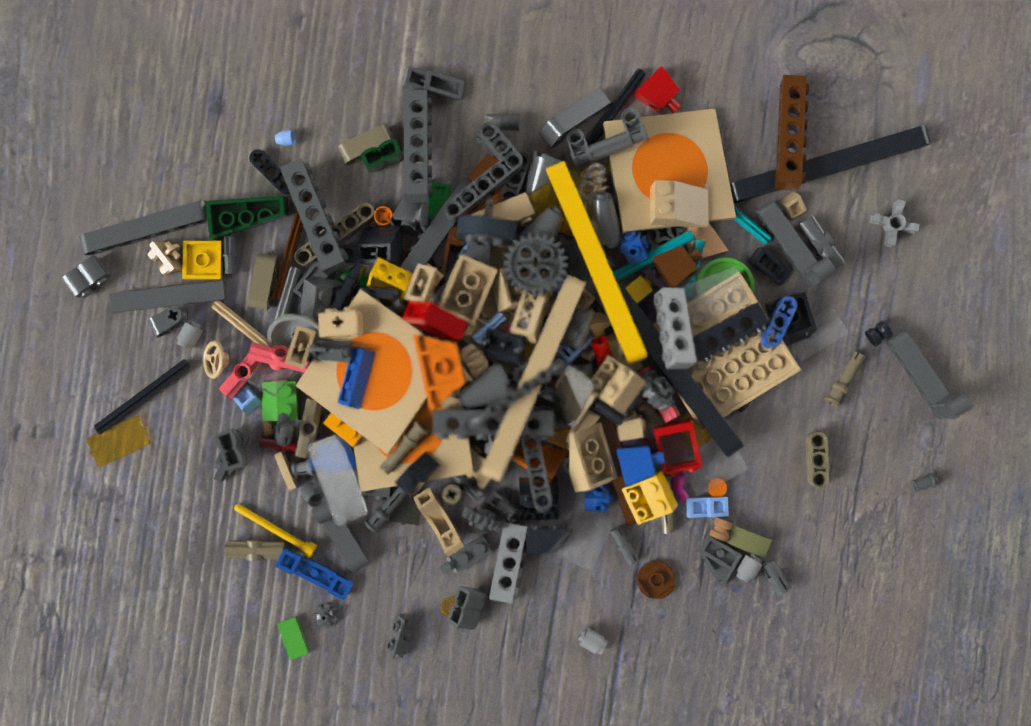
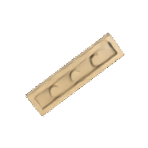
[511,262,554,343]

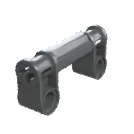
[567,108,649,168]

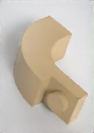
[413,487,465,557]

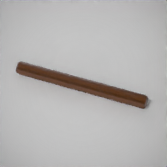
[271,195,312,301]

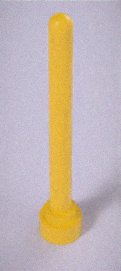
[234,504,318,559]

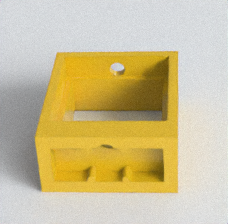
[367,257,414,305]

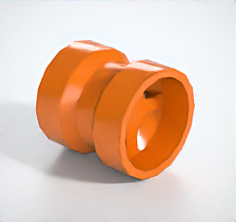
[374,206,393,226]

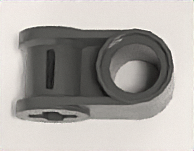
[147,307,188,338]

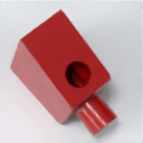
[634,66,681,113]

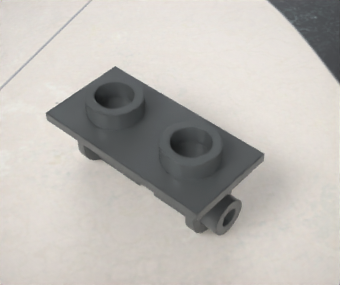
[309,339,352,363]
[387,615,414,658]

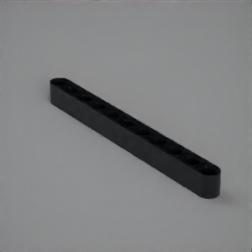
[730,125,931,203]
[614,276,744,458]

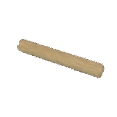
[212,300,270,347]

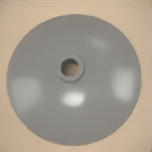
[267,314,326,362]

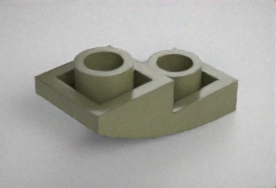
[726,524,772,558]

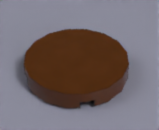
[637,560,675,599]

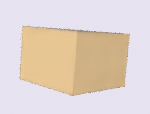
[405,264,437,301]
[285,325,316,369]

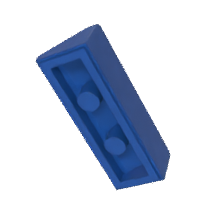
[337,346,375,409]

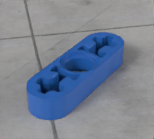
[761,296,797,349]

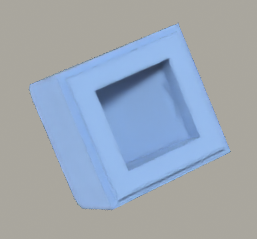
[233,385,262,415]

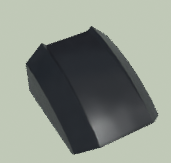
[765,292,817,345]

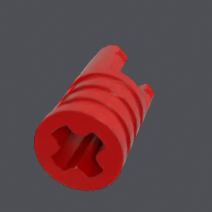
[591,336,613,369]

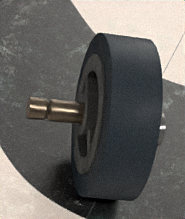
[456,199,517,248]

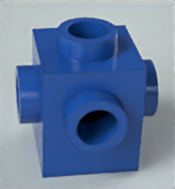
[619,231,649,264]
[584,484,612,512]

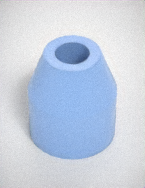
[275,130,296,146]

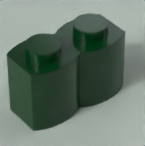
[361,139,403,172]

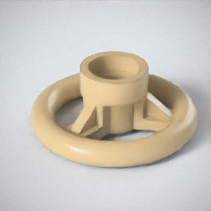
[203,340,229,379]

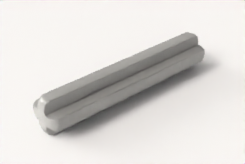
[275,267,300,319]

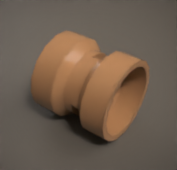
[709,517,734,542]

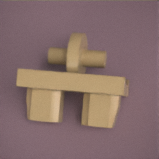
[147,240,183,275]

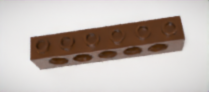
[775,75,809,191]

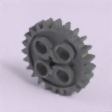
[503,233,568,297]

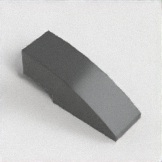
[401,66,465,100]

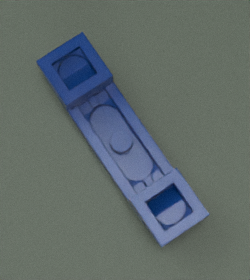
[275,548,353,600]

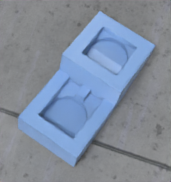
[686,497,729,518]

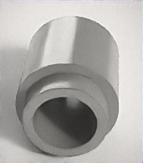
[177,320,203,350]
[736,554,763,584]
[577,628,608,655]

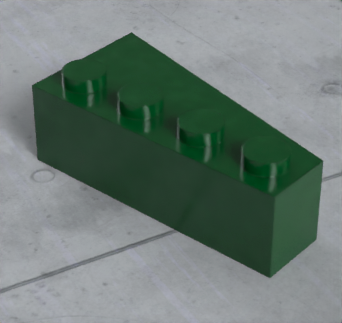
[206,196,289,240]

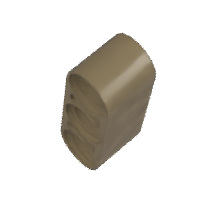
[338,124,394,165]
[248,253,279,310]
[805,432,829,488]

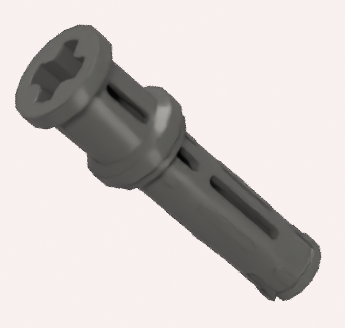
[365,487,407,534]

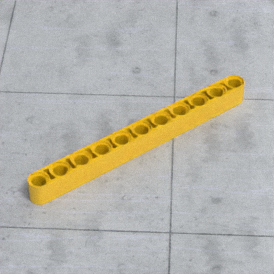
[545,161,647,364]

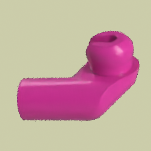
[671,472,689,502]

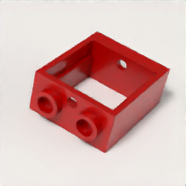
[403,301,468,340]
[653,418,703,476]

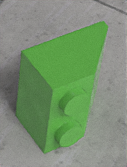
[261,381,301,421]

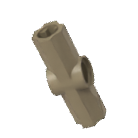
[295,398,323,459]
[224,539,286,561]

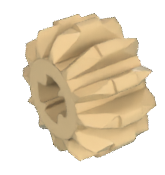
[459,344,489,378]

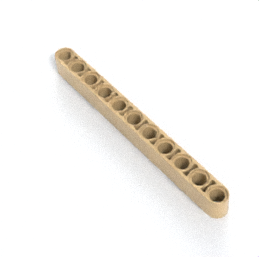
[481,275,585,481]

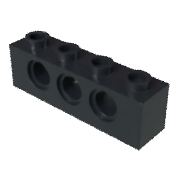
[692,302,770,362]

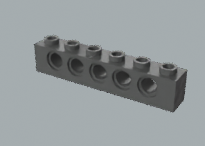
[404,89,433,203]
[280,158,348,275]
[433,410,553,440]

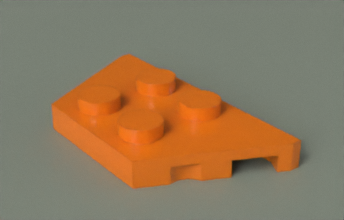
[413,334,466,410]

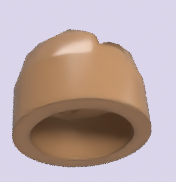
[262,421,276,436]

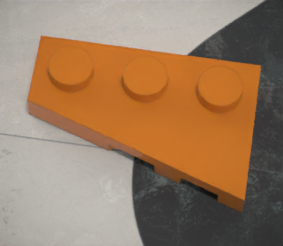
[509,440,569,482]

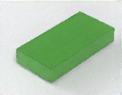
[277,616,309,660]

